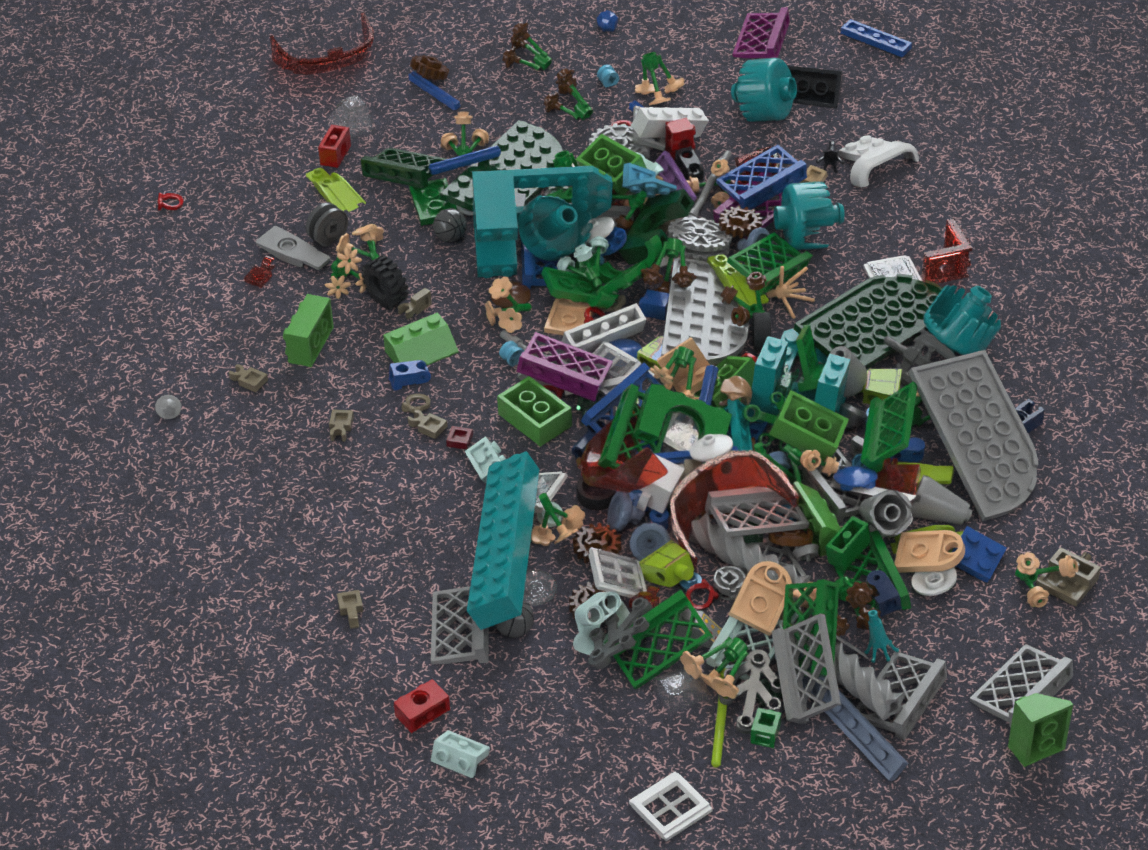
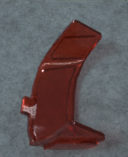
[270,12,374,75]
[576,403,668,493]
[670,450,799,569]

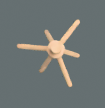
[767,266,815,319]

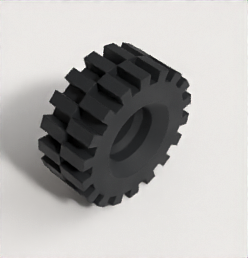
[361,255,409,310]

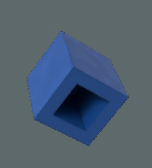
[639,289,669,320]

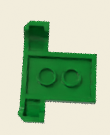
[595,235,663,295]
[541,252,619,309]

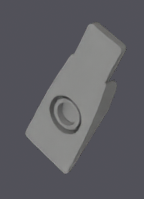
[256,226,330,270]

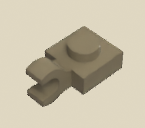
[398,288,432,319]
[337,590,363,629]

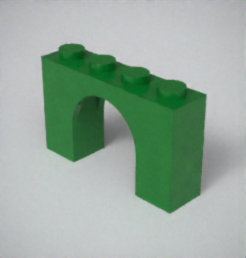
[632,384,732,467]

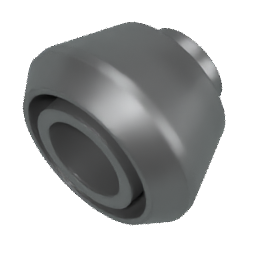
[839,403,867,429]

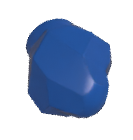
[597,10,618,32]

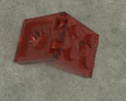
[921,218,972,284]

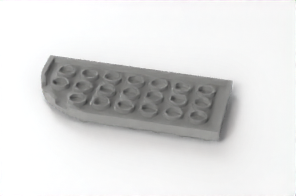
[908,350,1038,521]

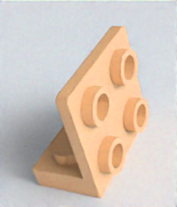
[657,338,718,394]

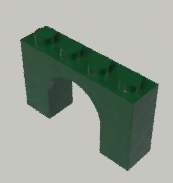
[618,189,694,265]

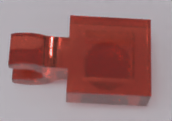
[244,256,275,288]
[629,586,660,608]

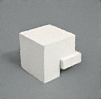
[635,453,684,514]

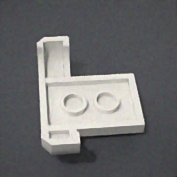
[838,135,919,187]

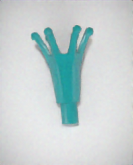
[864,610,899,663]

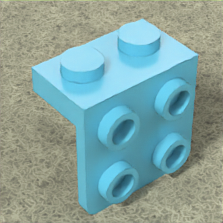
[622,163,677,198]

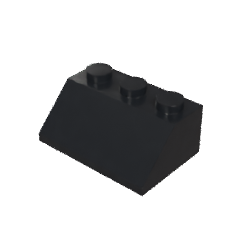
[787,65,843,108]

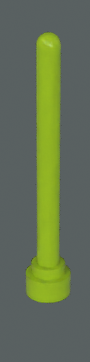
[711,668,735,768]

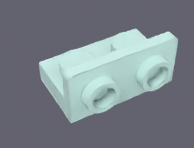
[465,436,506,483]
[431,730,490,778]

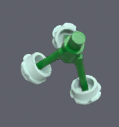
[557,236,609,288]

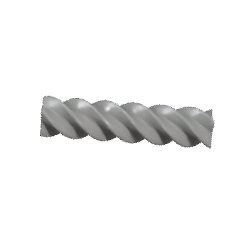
[689,513,811,602]
[793,617,906,721]

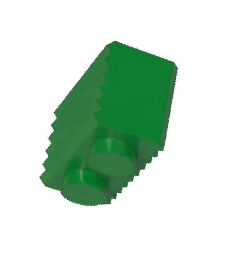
[825,516,871,571]

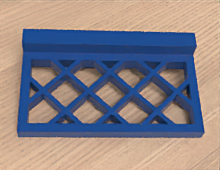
[716,145,807,210]
[521,240,559,289]
[581,363,661,452]

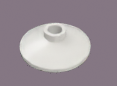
[585,217,615,245]
[690,434,733,462]
[912,567,957,596]

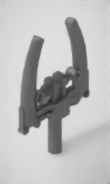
[883,329,956,385]

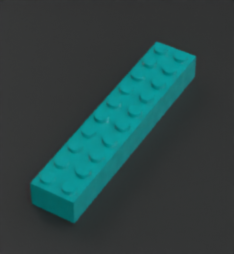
[467,451,540,630]

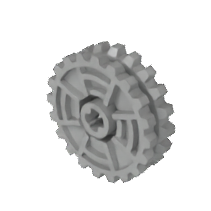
[589,124,650,160]
[667,216,732,262]

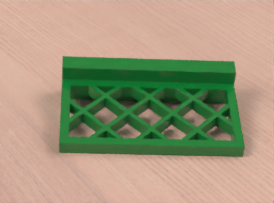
[727,232,813,296]
[796,324,826,392]
[860,381,917,473]
[598,384,673,480]
[833,530,911,617]
[783,579,839,678]
[604,590,713,689]

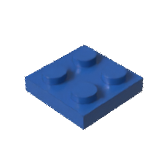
[952,526,1007,583]

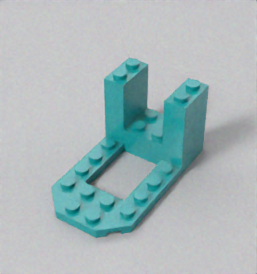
[472,166,613,278]
[748,328,851,426]

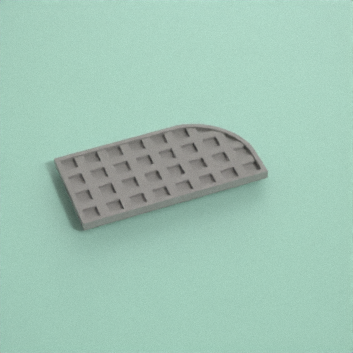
[661,257,749,365]

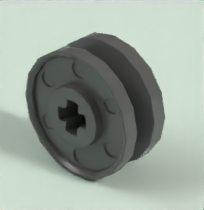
[305,202,349,247]

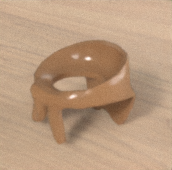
[719,376,752,406]

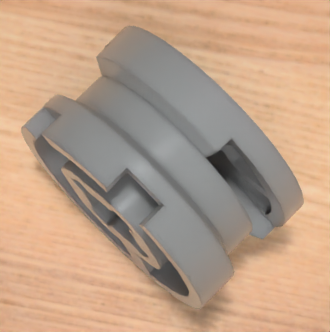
[713,566,746,600]

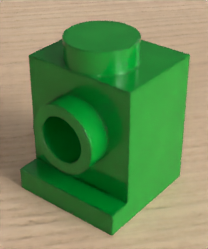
[751,708,781,748]

